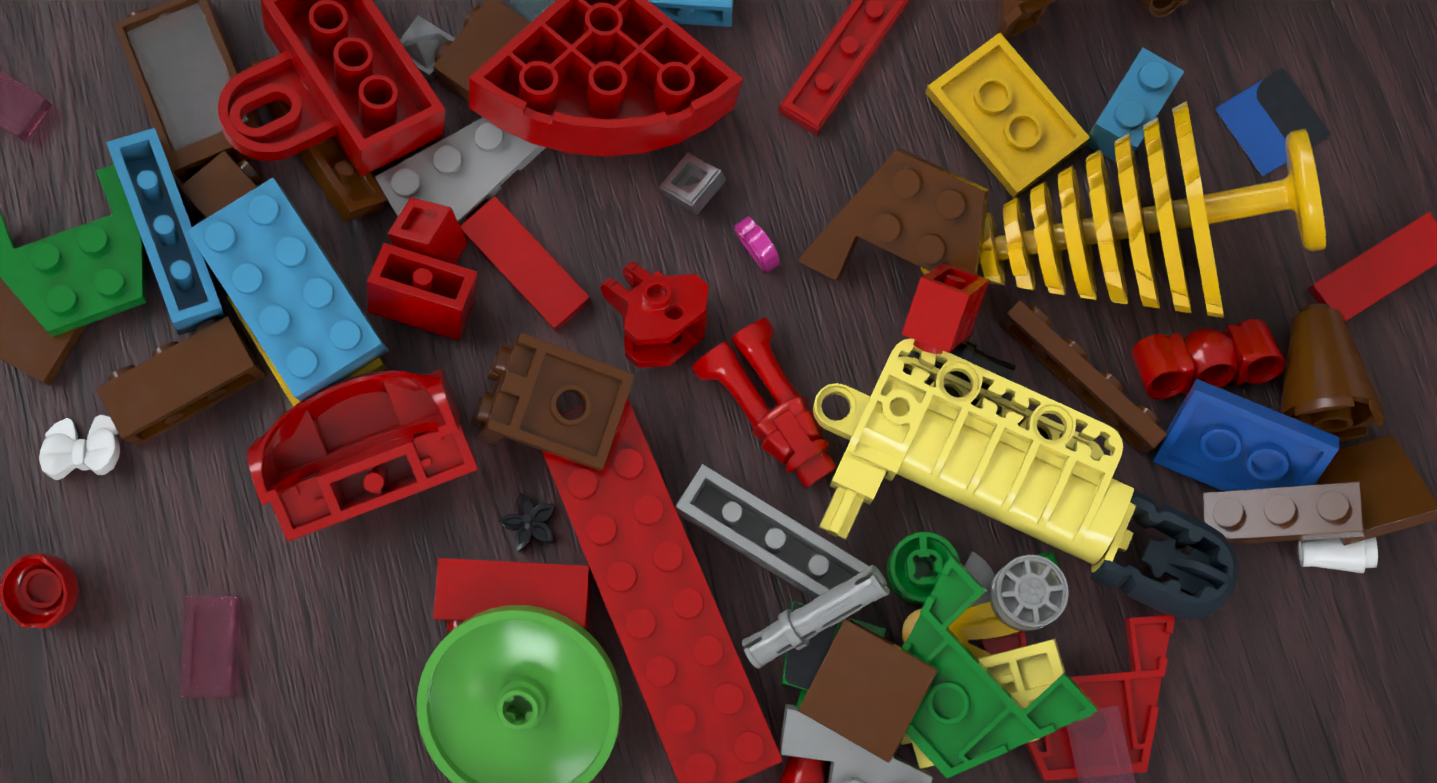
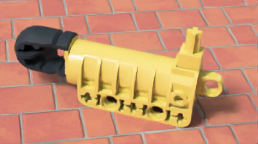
[813,339,1239,619]

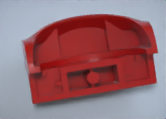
[247,369,478,542]

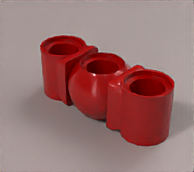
[1131,319,1285,399]

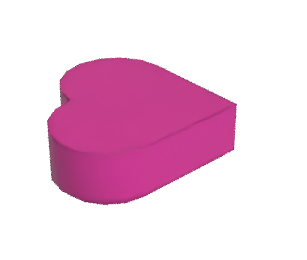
[734,216,780,274]

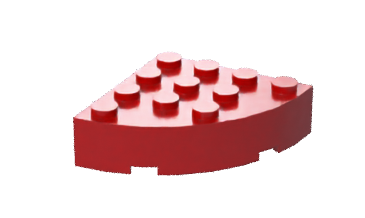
[469,0,743,157]

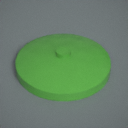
[417,605,622,783]

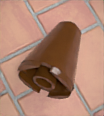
[1280,303,1385,442]

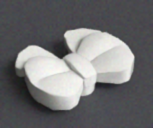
[39,415,120,480]

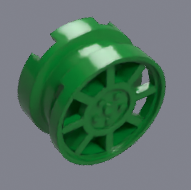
[886,532,960,605]

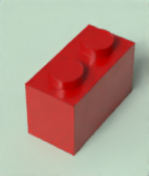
[367,243,478,341]
[901,263,990,354]

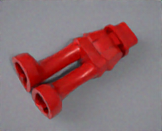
[691,317,837,489]

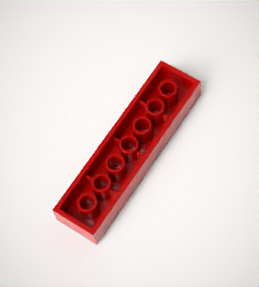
[542,397,783,783]

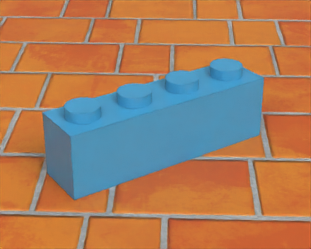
[106,128,225,336]

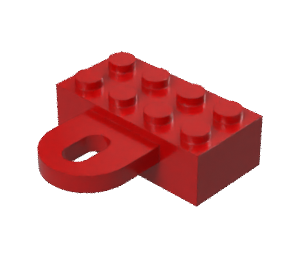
[218,0,446,177]

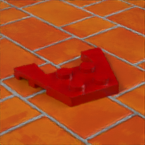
[978,615,1175,781]

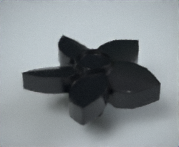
[498,493,556,552]

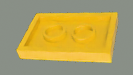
[925,33,1090,198]

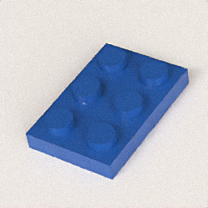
[1153,379,1339,491]

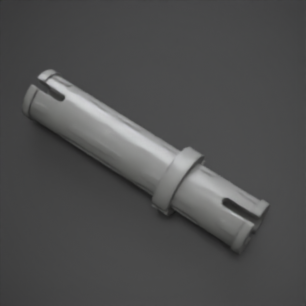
[742,565,890,669]

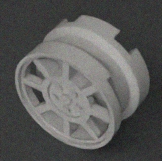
[990,555,1069,632]

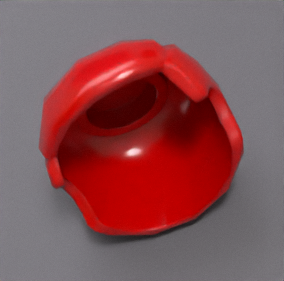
[0,553,80,629]

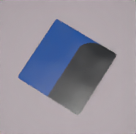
[1216,69,1330,175]

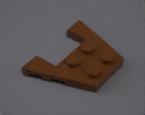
[798,148,989,344]

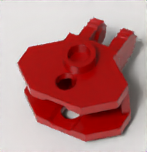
[600,261,709,368]

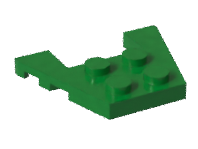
[0,165,146,337]
[902,556,1099,778]

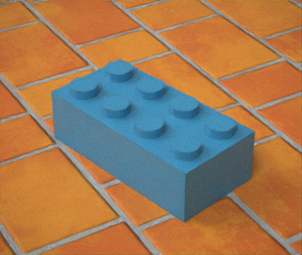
[187,178,389,401]

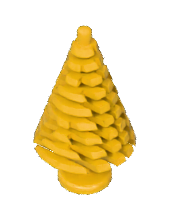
[920,101,1326,318]

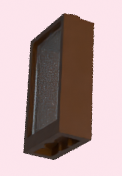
[113,0,264,183]

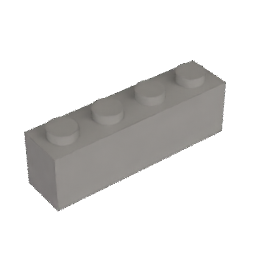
[676,464,869,599]

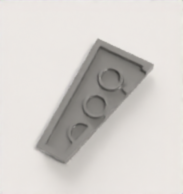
[375,118,546,226]

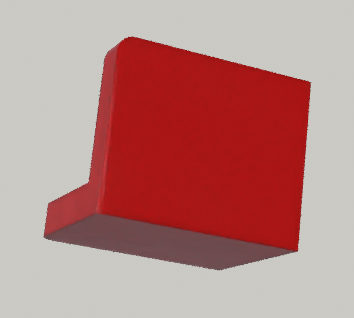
[387,197,467,265]

